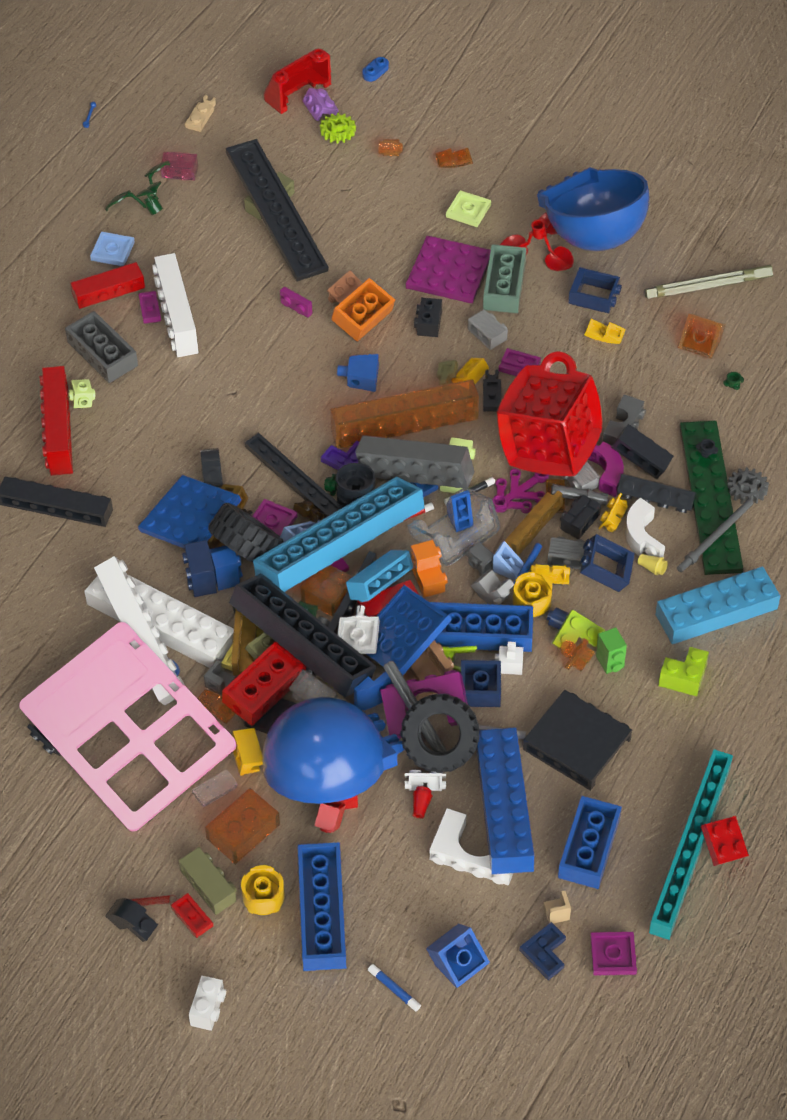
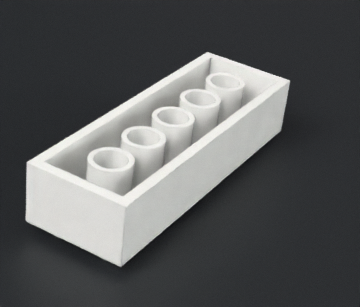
[152,253,198,357]

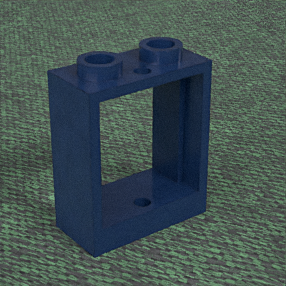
[569,267,622,314]
[580,534,635,592]

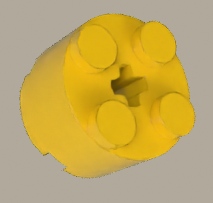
[513,572,552,617]
[241,865,285,915]

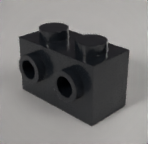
[414,297,442,337]

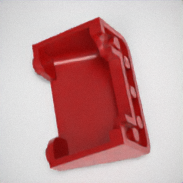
[264,48,331,114]

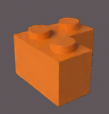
[411,540,448,598]

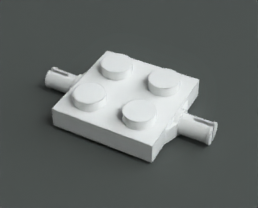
[338,605,380,654]

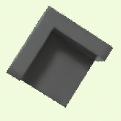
[204,660,234,696]

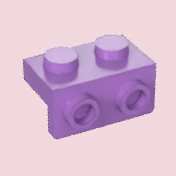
[303,88,339,121]

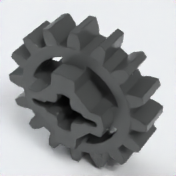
[727,467,769,504]

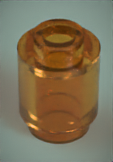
[379,139,403,156]

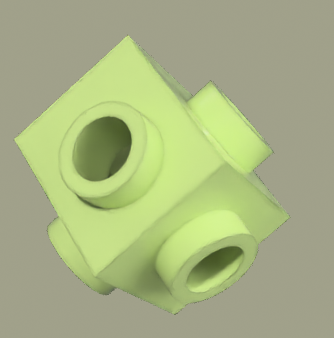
[68,379,95,408]

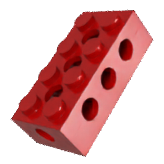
[222,641,306,726]

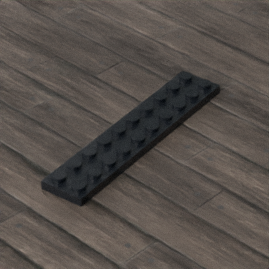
[226,139,329,281]

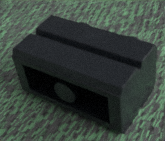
[560,495,601,539]

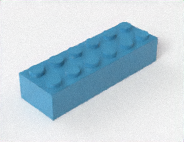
[655,566,781,645]

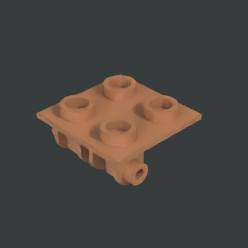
[327,271,363,304]

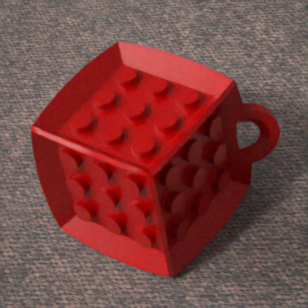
[497,351,602,476]

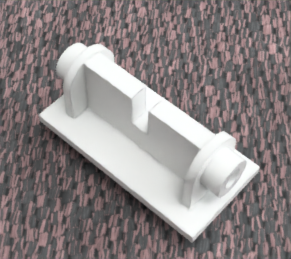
[405,770,446,791]

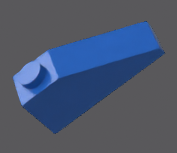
[446,490,474,532]

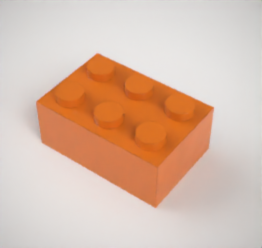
[331,278,395,342]

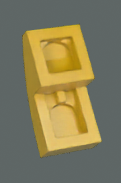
[584,319,626,344]

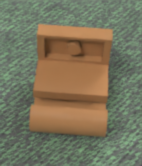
[403,640,454,701]

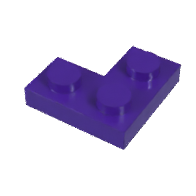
[321,441,360,470]

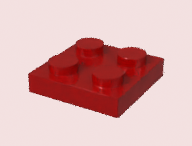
[701,816,749,866]

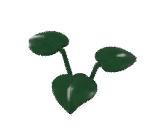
[105,161,170,215]

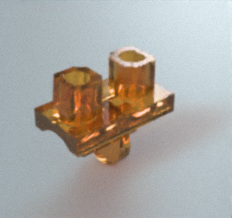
[560,638,595,671]

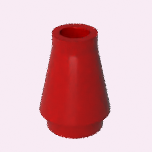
[412,786,433,819]

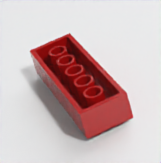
[39,366,73,476]

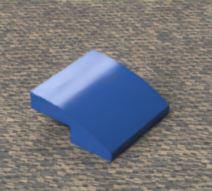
[354,671,393,711]

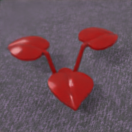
[500,212,574,271]

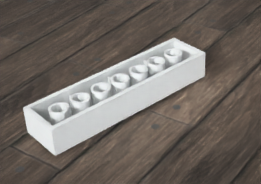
[85,575,234,668]

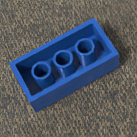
[558,796,622,889]

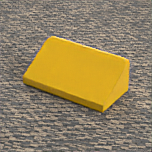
[451,358,489,390]

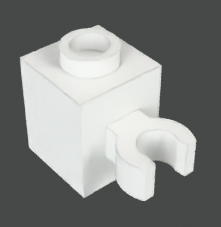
[495,642,523,675]

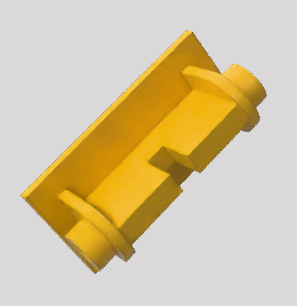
[598,493,628,532]
[531,563,570,584]

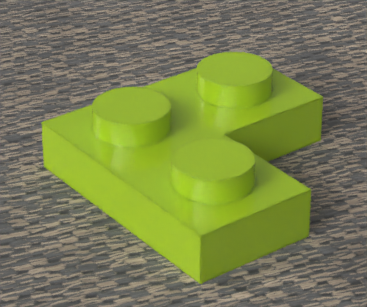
[551,610,605,654]

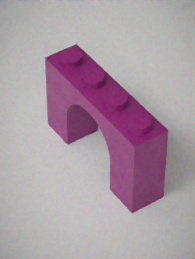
[381,670,468,738]

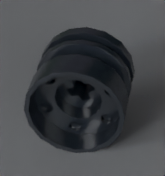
[336,463,375,507]

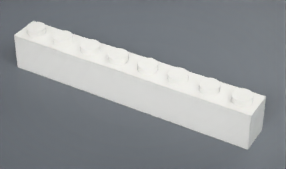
[94,556,185,705]

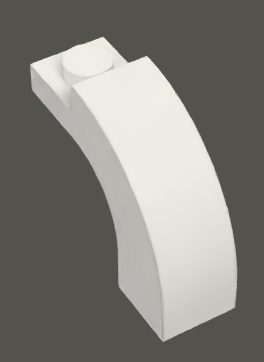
[625,498,665,558]

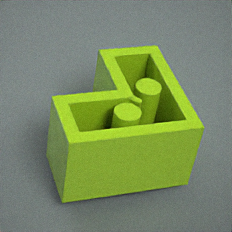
[658,647,709,696]

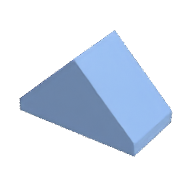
[493,541,524,580]

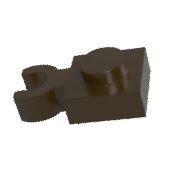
[293,501,326,523]

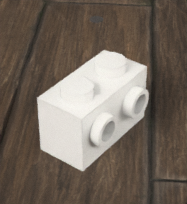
[189,976,226,1031]

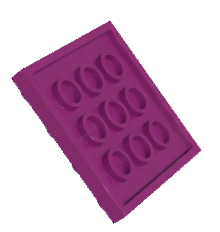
[406,236,491,304]

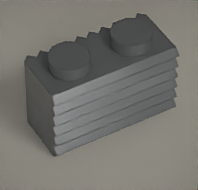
[547,536,585,570]

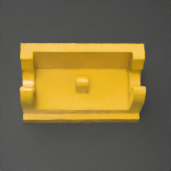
[232,728,263,776]

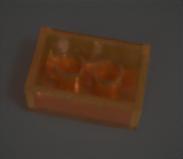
[205,788,280,865]

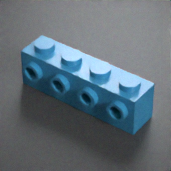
[346,550,413,602]

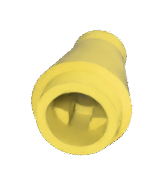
[638,554,668,575]

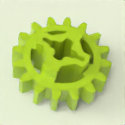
[320,113,356,144]

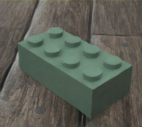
[483,244,527,313]

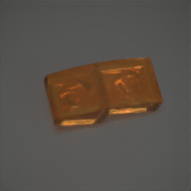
[435,148,473,168]
[197,690,236,724]

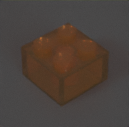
[300,565,354,617]

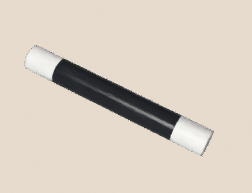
[444,477,496,505]

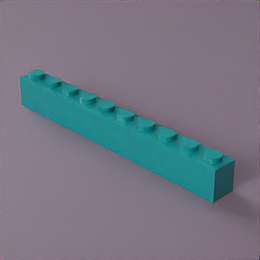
[649,749,733,940]

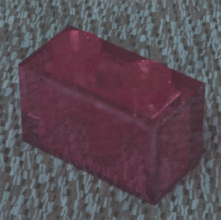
[161,152,198,181]

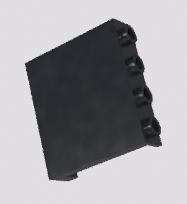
[523,690,632,791]

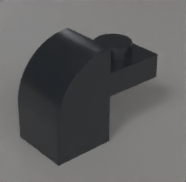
[200,448,223,486]
[105,898,158,942]

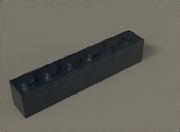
[0,476,113,527]

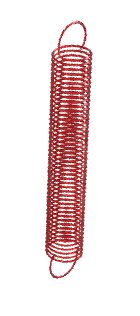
[130,895,177,906]

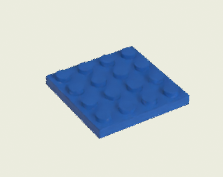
[138,475,242,549]
[366,585,452,676]

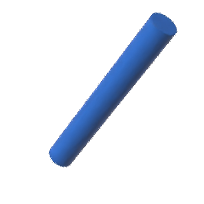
[512,543,542,589]

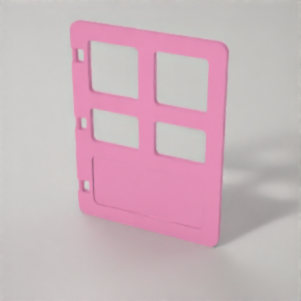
[20,622,236,831]

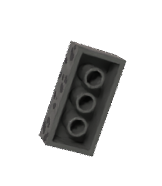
[65,311,138,383]

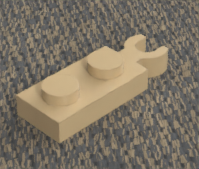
[185,95,216,132]

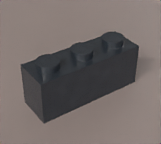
[611,424,674,479]

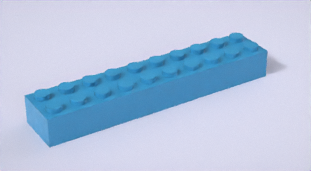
[253,477,425,592]

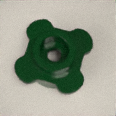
[723,372,744,390]
[324,474,337,496]

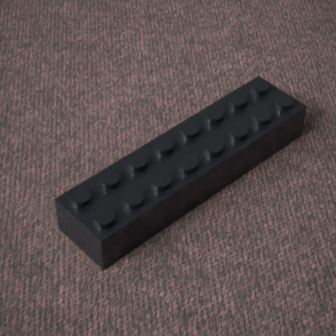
[229,573,377,698]

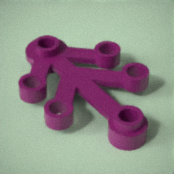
[490,469,549,514]

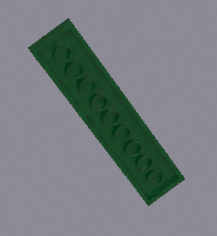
[680,421,744,575]

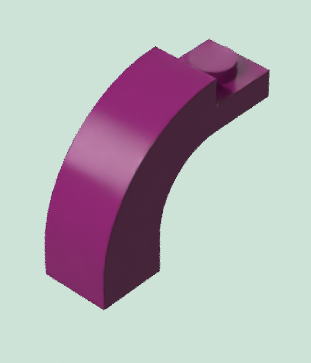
[588,441,624,497]

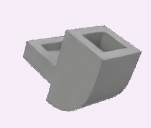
[471,570,514,605]

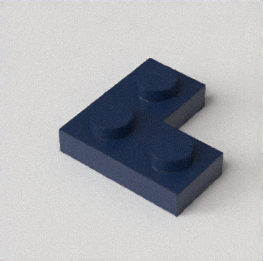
[519,922,566,980]

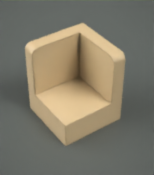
[543,890,571,924]

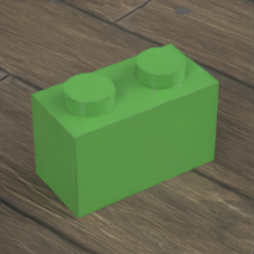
[596,627,627,674]

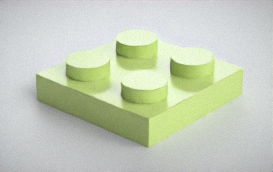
[446,190,491,227]

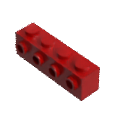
[70,262,145,309]

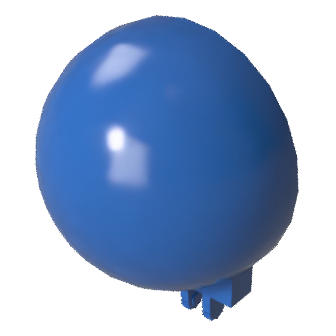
[537,167,650,251]
[262,697,404,804]

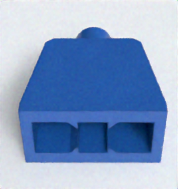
[337,354,379,392]

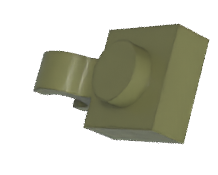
[437,360,458,391]

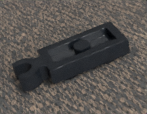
[483,369,502,412]

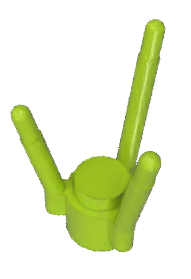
[442,646,477,672]

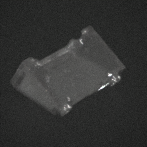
[407,488,500,566]

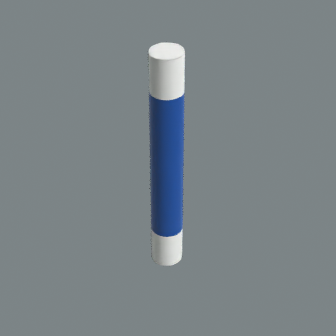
[368,964,421,1012]

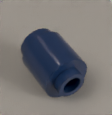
[546,607,569,630]

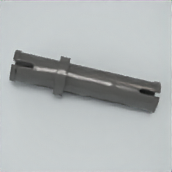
[551,484,608,506]

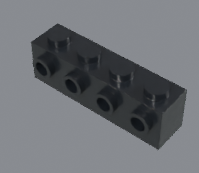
[617,474,697,513]

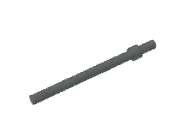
[677,499,754,573]

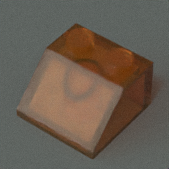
[678,314,726,359]

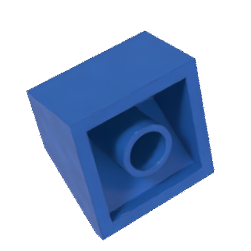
[426,923,490,988]

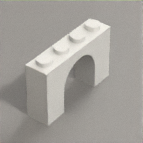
[430,808,513,885]

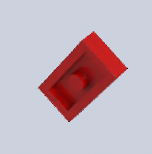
[171,893,213,938]

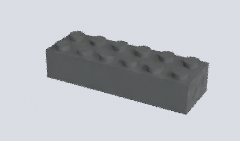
[355,436,475,489]

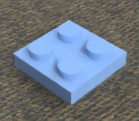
[90,232,135,266]

